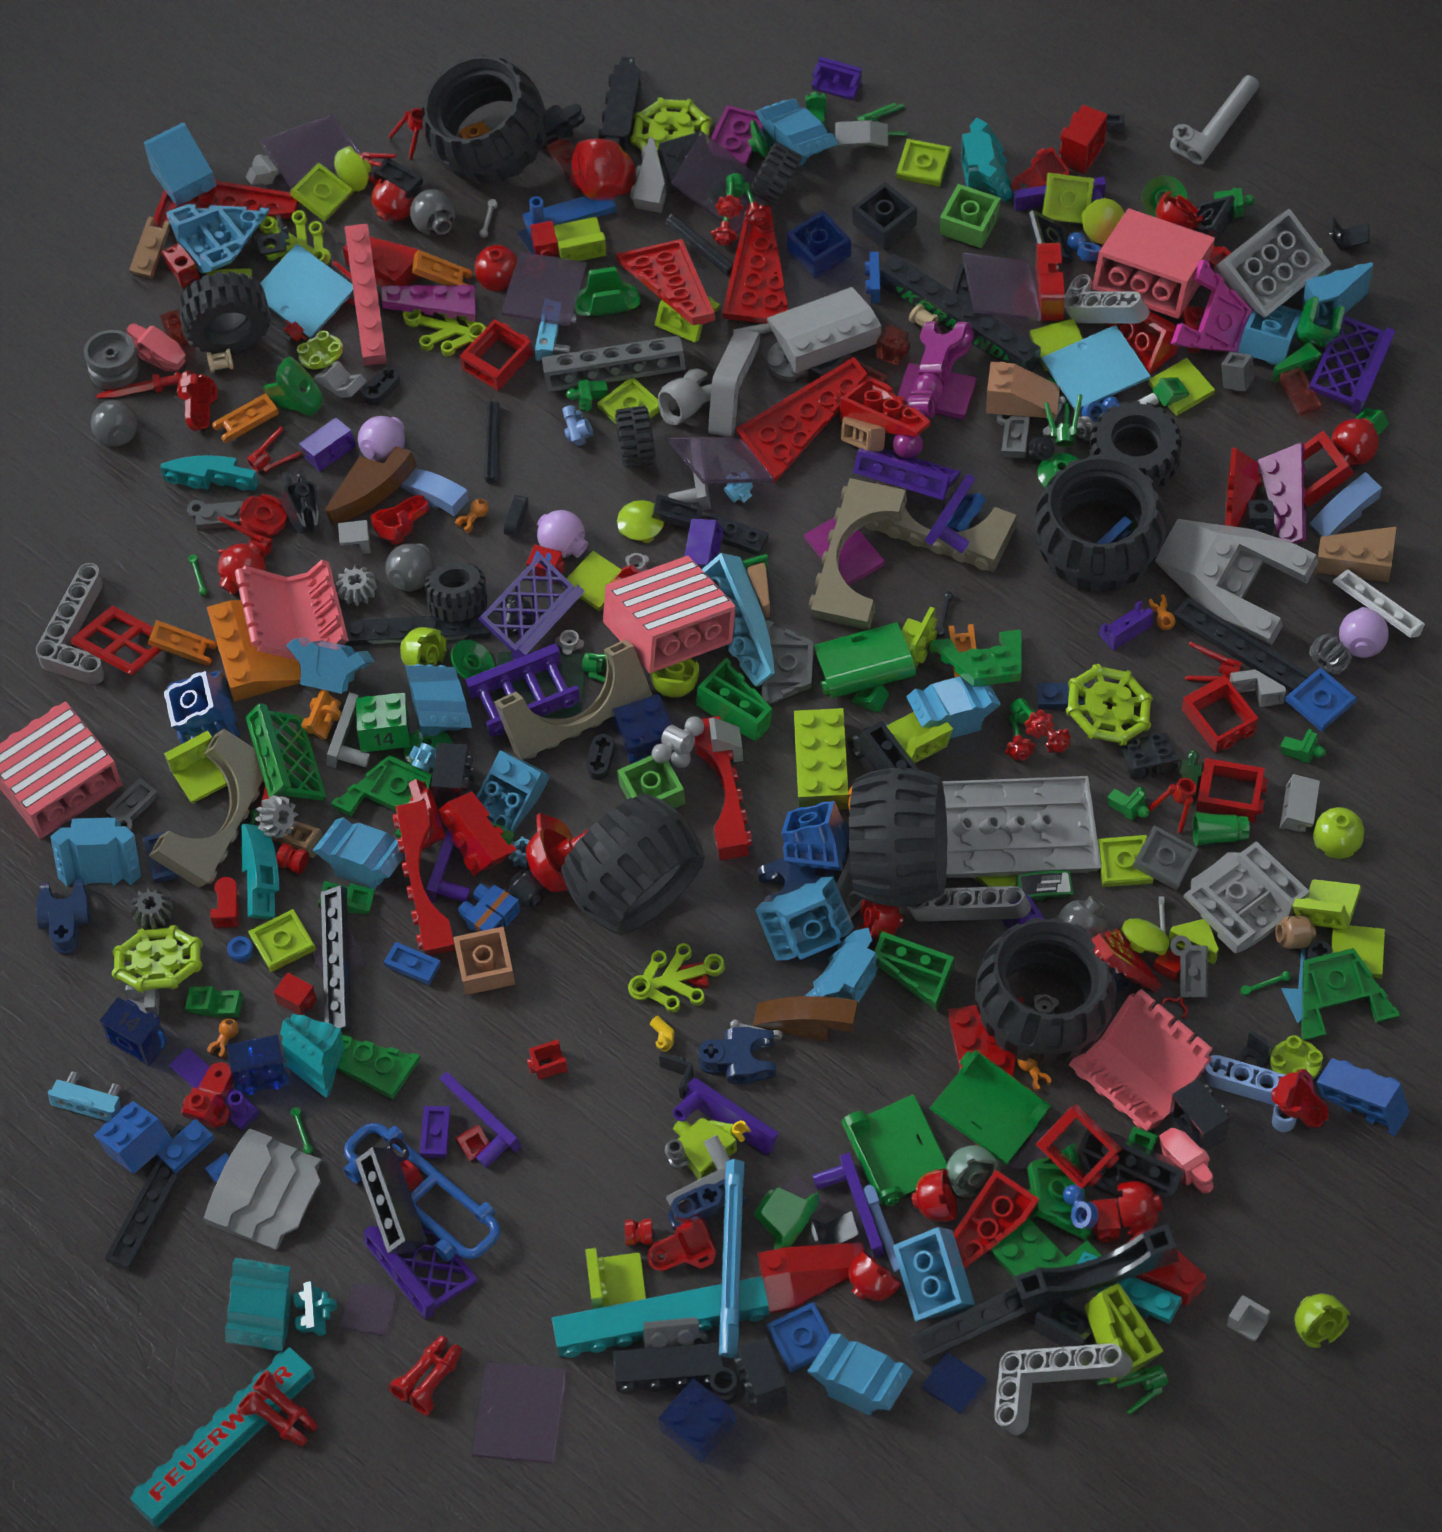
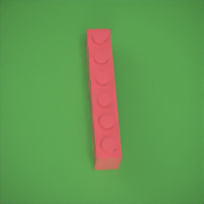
[345,223,387,366]

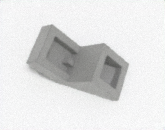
[835,121,888,149]
[314,362,366,398]
[1230,670,1286,707]
[709,718,743,762]

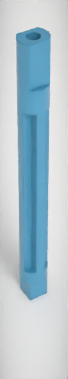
[719,1159,744,1358]

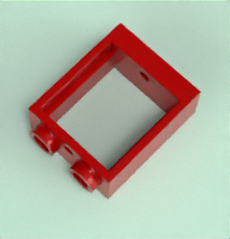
[460,319,533,391]
[1303,430,1355,507]
[1182,675,1258,753]
[1196,758,1268,823]
[1036,1104,1122,1189]

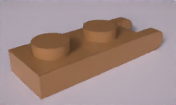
[129,216,171,279]

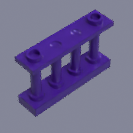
[465,643,580,737]

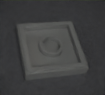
[1132,825,1199,890]

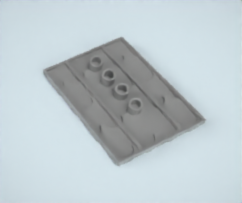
[942,776,1101,878]

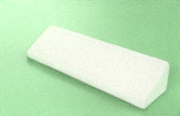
[1333,569,1425,638]

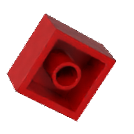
[1059,104,1108,175]

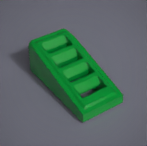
[1272,343,1321,383]

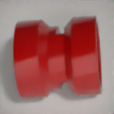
[276,843,309,875]
[625,1219,653,1246]

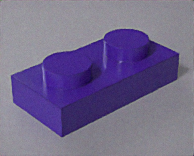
[420,1106,451,1158]

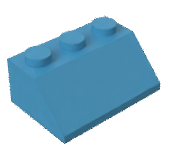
[893,1227,975,1322]

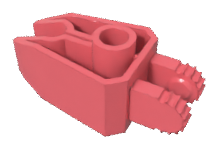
[127,323,186,372]
[1159,1128,1213,1194]

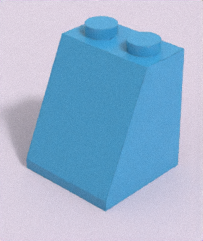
[144,122,216,206]

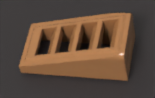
[841,417,885,452]
[747,563,770,619]
[271,821,323,858]

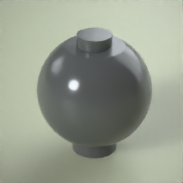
[410,189,456,235]
[90,400,138,447]
[385,544,434,592]
[1057,896,1107,937]

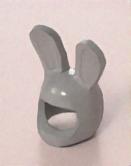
[658,368,712,425]

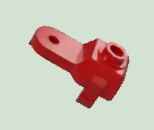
[1012,147,1069,193]
[177,371,218,431]
[371,495,430,544]
[181,1062,235,1128]
[1271,1069,1329,1128]
[648,1217,717,1271]

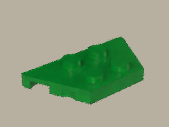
[1027,1144,1092,1240]

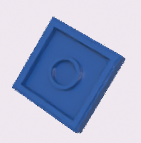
[1285,667,1357,732]
[766,1302,831,1373]

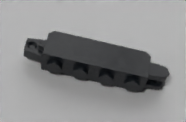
[598,56,642,151]

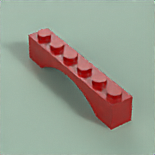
[694,716,753,861]
[392,800,455,955]

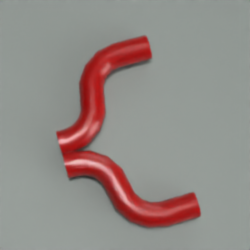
[1160,996,1188,1019]

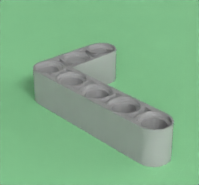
[708,329,760,438]
[36,563,105,685]
[906,886,1031,922]
[995,1344,1133,1435]

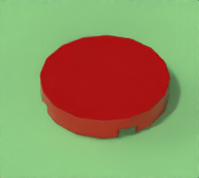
[239,494,288,537]

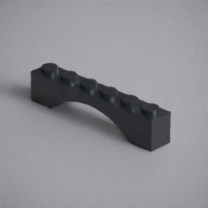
[1014,1224,1179,1313]

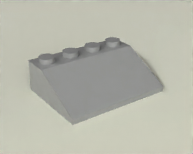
[1213,209,1331,318]
[767,287,881,374]

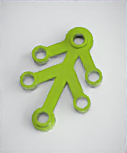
[260,210,331,266]
[403,309,486,357]
[628,943,725,1013]

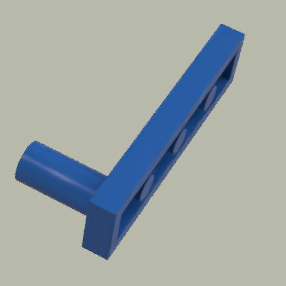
[523,196,616,237]

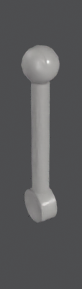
[479,199,497,238]
[1043,396,1067,437]
[1159,896,1166,934]
[730,1020,783,1039]

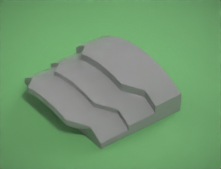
[1183,841,1310,953]
[204,1129,322,1251]

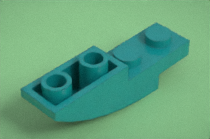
[160,455,259,491]
[242,824,279,920]
[1077,1251,1182,1324]

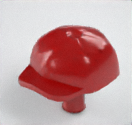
[570,139,636,201]
[526,812,588,892]

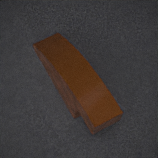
[325,446,417,525]
[752,996,858,1042]

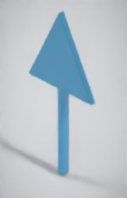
[1281,949,1306,1024]

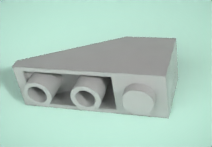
[630,138,667,213]

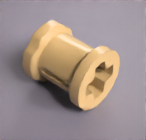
[909,304,940,327]
[207,349,234,373]

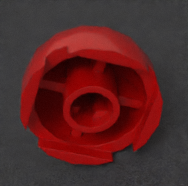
[371,179,414,222]
[1156,191,1203,230]
[474,245,521,292]
[859,899,903,944]
[912,1169,958,1222]
[1118,1181,1163,1236]
[848,1250,902,1301]

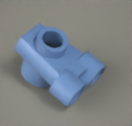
[562,405,593,446]

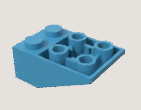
[1302,262,1373,327]
[476,751,551,833]

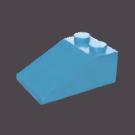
[1238,305,1303,365]

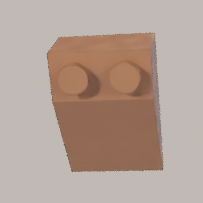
[986,362,1060,419]

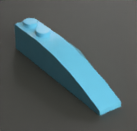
[702,553,775,687]

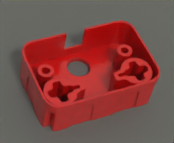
[1036,243,1065,321]

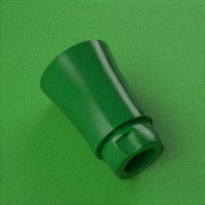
[1192,811,1250,846]

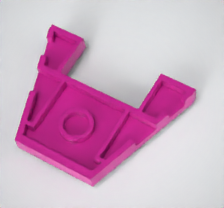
[1171,260,1252,353]

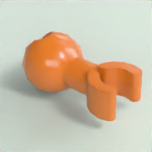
[455,499,489,534]
[1149,594,1175,630]
[207,1019,239,1059]
[1018,1058,1051,1091]

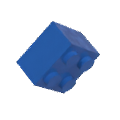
[94,1101,173,1174]

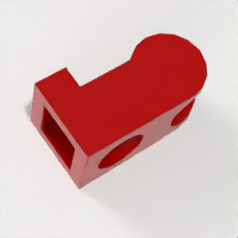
[161,243,200,288]
[210,877,239,928]

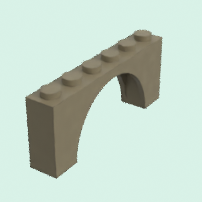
[809,478,907,630]
[865,480,1017,572]
[494,639,653,760]
[149,729,264,888]

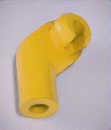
[650,1016,675,1051]

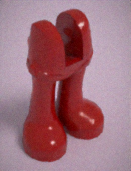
[388,1335,462,1416]
[236,1370,318,1447]

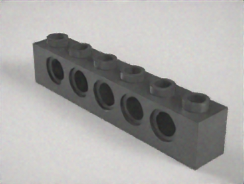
[542,335,686,392]

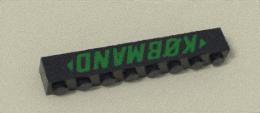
[879,254,1041,372]

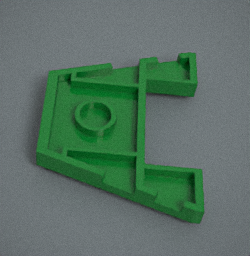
[929,630,1021,687]
[331,755,432,838]
[1301,948,1400,1041]
[991,1187,1102,1279]

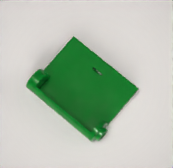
[814,622,916,699]
[930,1050,1052,1165]
[841,1094,947,1207]

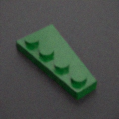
[337,1035,421,1100]

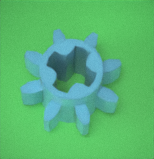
[724,473,753,503]
[409,743,437,773]
[509,836,529,869]

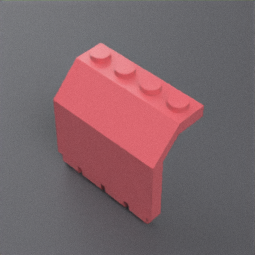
[235,560,348,661]
[1069,989,1212,1131]

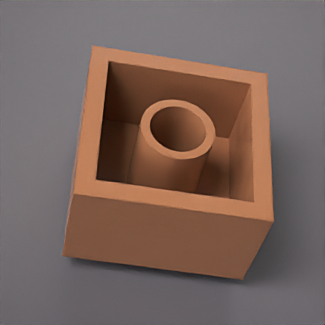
[453,927,515,995]

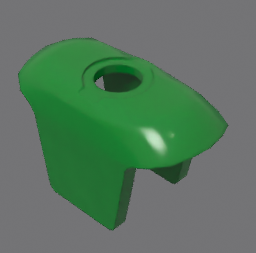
[574,267,640,317]
[1295,296,1345,349]
[263,356,323,416]
[753,1187,819,1250]

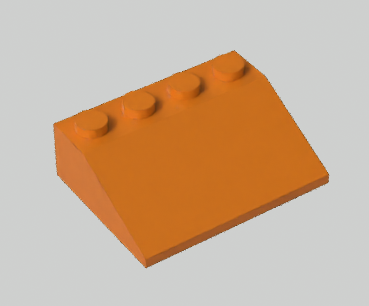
[207,600,301,702]

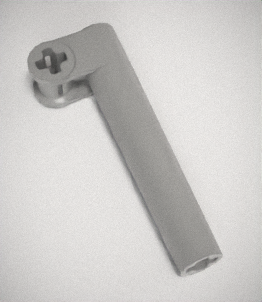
[1170,75,1259,165]

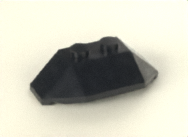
[1078,1129,1185,1200]

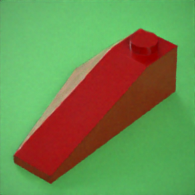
[1106,312,1179,373]
[840,376,931,436]
[1225,448,1263,528]
[953,1170,1040,1270]
[758,1242,864,1314]

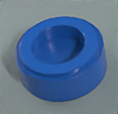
[227,936,254,963]

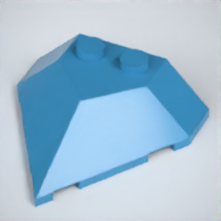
[167,204,269,273]

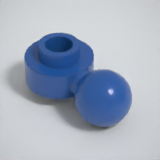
[1067,232,1101,263]
[1082,397,1119,423]
[1063,1185,1098,1229]

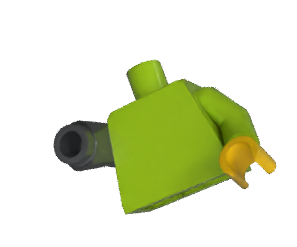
[665,1118,751,1179]

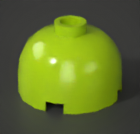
[400,627,447,666]
[650,658,699,698]
[1313,807,1364,859]
[1294,1293,1350,1348]

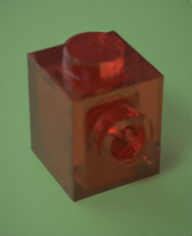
[159,309,189,347]
[877,324,910,366]

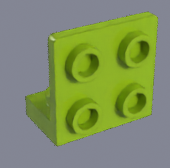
[554,217,607,265]
[655,296,720,342]
[901,606,938,670]
[887,712,953,763]
[164,731,227,804]
[1293,879,1361,930]
[585,1248,646,1309]

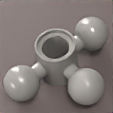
[652,717,704,768]

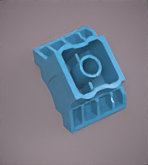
[755,99,838,165]
[286,637,375,694]
[405,664,472,736]
[906,676,1001,739]
[50,818,141,887]
[312,818,405,889]
[755,877,854,960]
[805,928,878,1003]
[807,1334,913,1416]

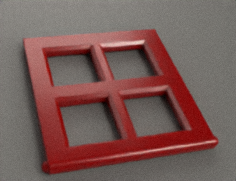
[71,605,163,675]

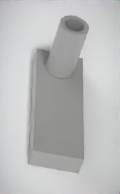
[669,437,711,511]
[326,692,370,768]
[666,1135,730,1206]

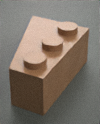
[1316,527,1396,582]

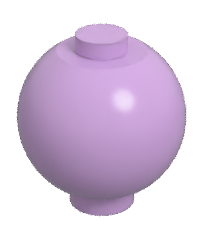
[358,416,405,463]
[537,510,588,558]
[1339,607,1389,658]

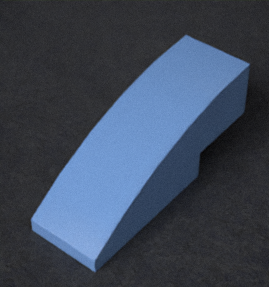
[400,469,469,516]
[1309,472,1382,537]

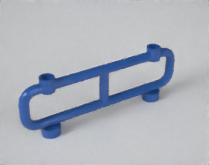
[343,1123,501,1262]

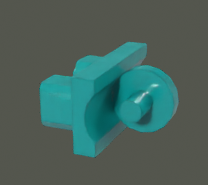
[293,1281,337,1336]

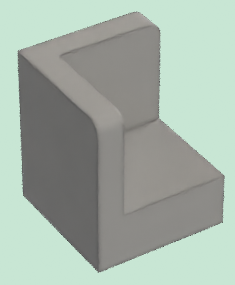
[338,520,371,554]
[125,985,160,1019]
[1227,1295,1270,1342]

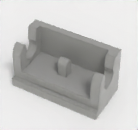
[1280,774,1320,832]

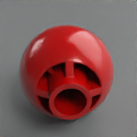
[1331,419,1379,466]
[218,543,266,595]

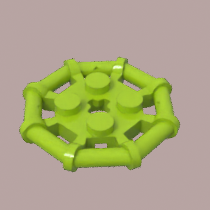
[630,97,713,162]
[1066,664,1153,746]
[112,925,203,993]

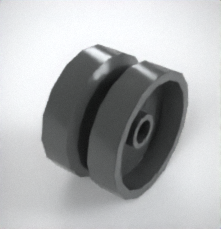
[84,330,140,390]

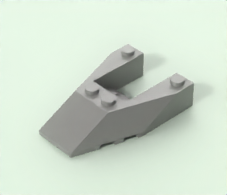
[1155,519,1318,646]

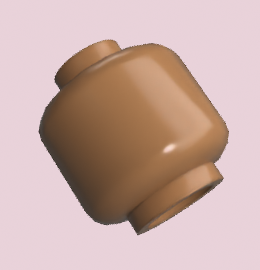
[1275,916,1316,949]

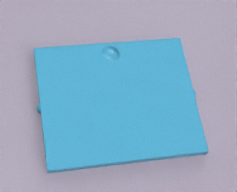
[260,244,354,339]
[1042,325,1150,410]

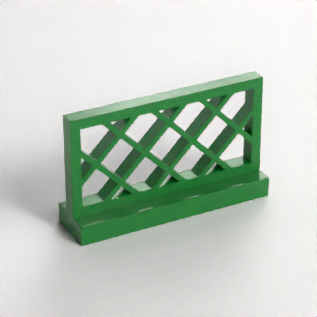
[245,704,326,801]

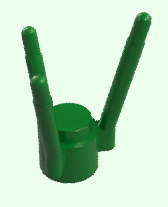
[857,103,908,136]
[1044,394,1083,447]
[582,653,607,682]
[1097,1365,1168,1415]

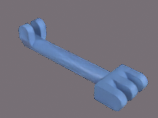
[864,1185,900,1273]

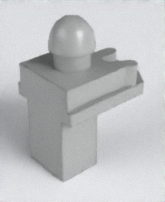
[246,154,281,185]

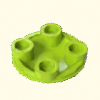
[334,146,371,191]
[1082,198,1125,245]
[297,331,343,369]
[617,500,664,543]
[1121,918,1170,955]
[1270,1035,1323,1080]

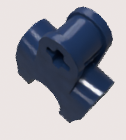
[757,857,835,902]
[36,879,91,955]
[698,1027,776,1084]
[667,1179,748,1230]

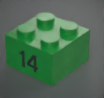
[356,693,410,752]

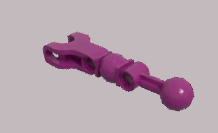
[893,321,973,459]

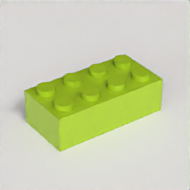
[794,708,849,810]

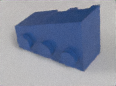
[1317,1058,1410,1137]

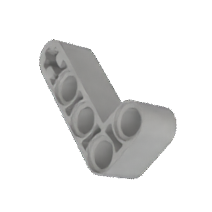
[1064,274,1150,323]

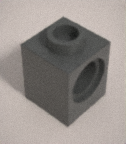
[1221,352,1254,391]

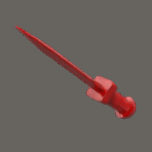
[96,372,181,398]

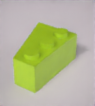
[1084,1283,1163,1384]

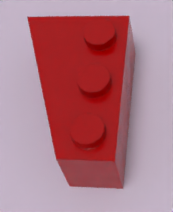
[343,236,425,287]
[439,791,517,876]
[1126,1226,1207,1306]

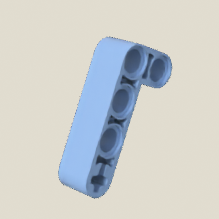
[1203,1055,1297,1132]

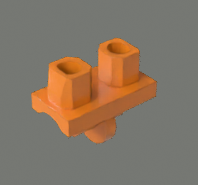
[301,689,342,740]

